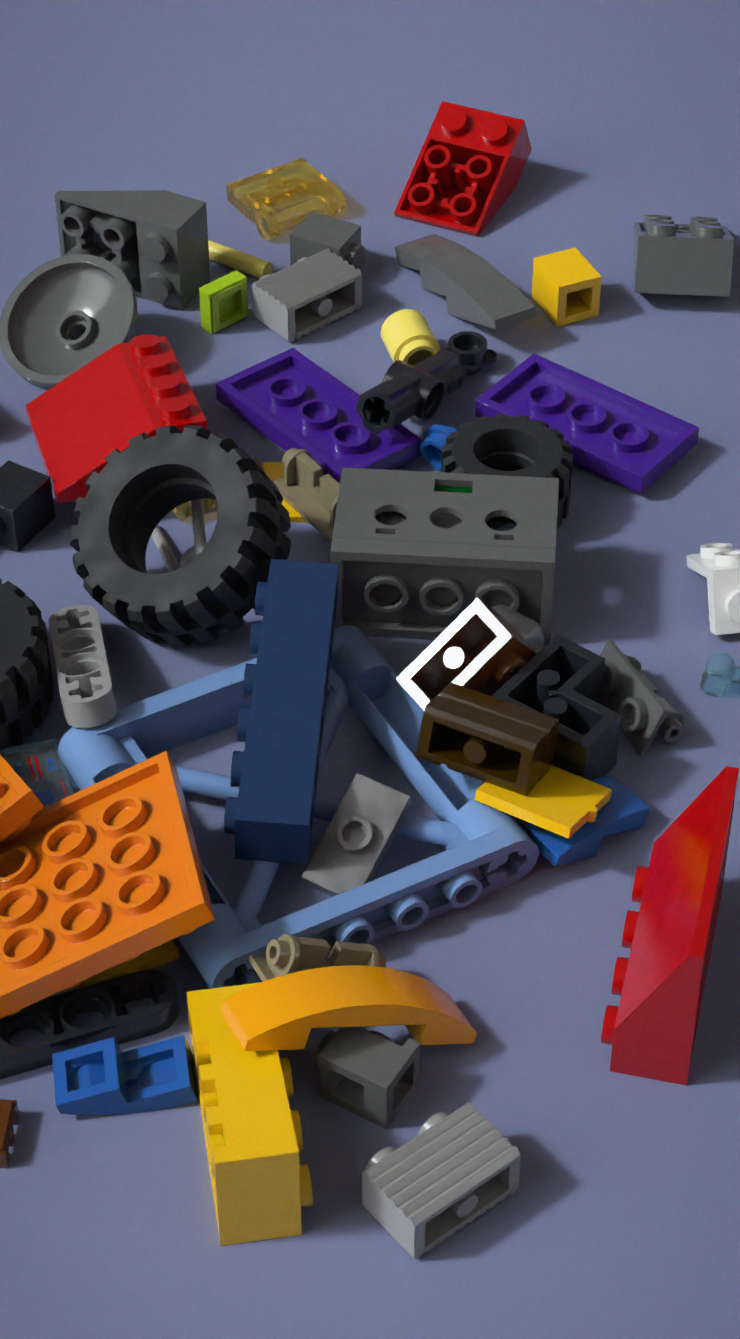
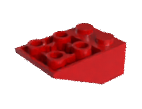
[394,101,532,237]

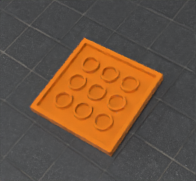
[0,751,215,1019]

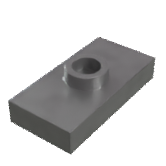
[301,773,412,897]

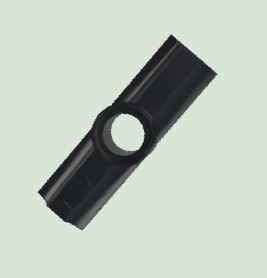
[356,349,466,434]

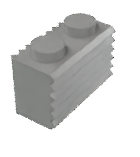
[252,248,362,343]
[362,1103,521,1259]

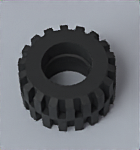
[441,414,573,529]

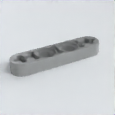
[49,604,117,728]

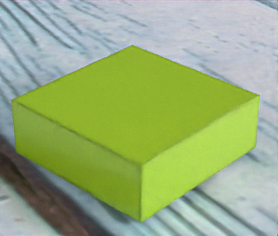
[199,270,249,335]

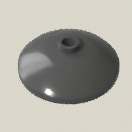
[0,254,137,388]

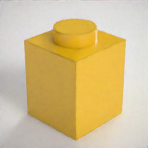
[531,247,602,327]

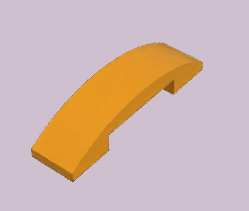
[220,965,477,1051]

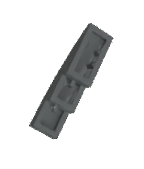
[395,234,537,330]

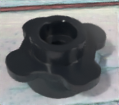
[441,331,497,376]

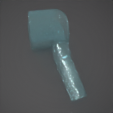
[700,652,740,697]

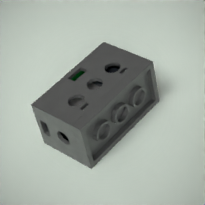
[330,467,559,646]

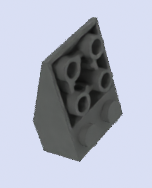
[55,190,210,310]
[634,215,734,297]

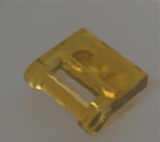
[226,158,346,240]

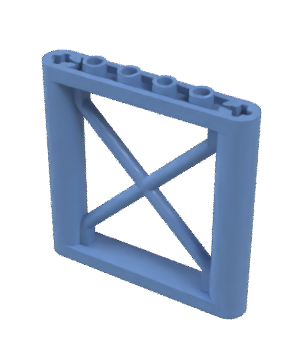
[58,625,539,989]

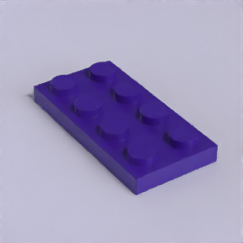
[216,348,422,484]
[475,353,699,493]

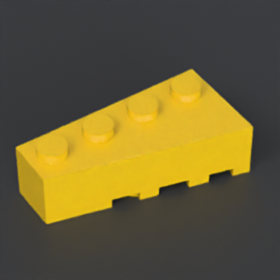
[186,982,313,1246]

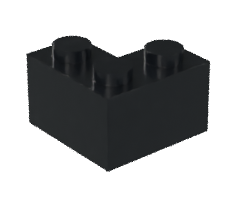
[492,635,621,781]

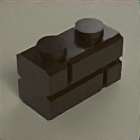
[416,682,560,796]

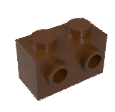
[396,598,537,711]

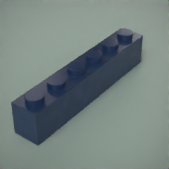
[224,559,339,864]

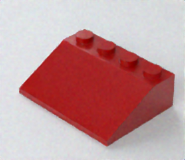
[25,334,208,503]
[601,766,739,1086]

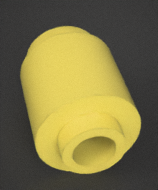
[381,309,441,365]

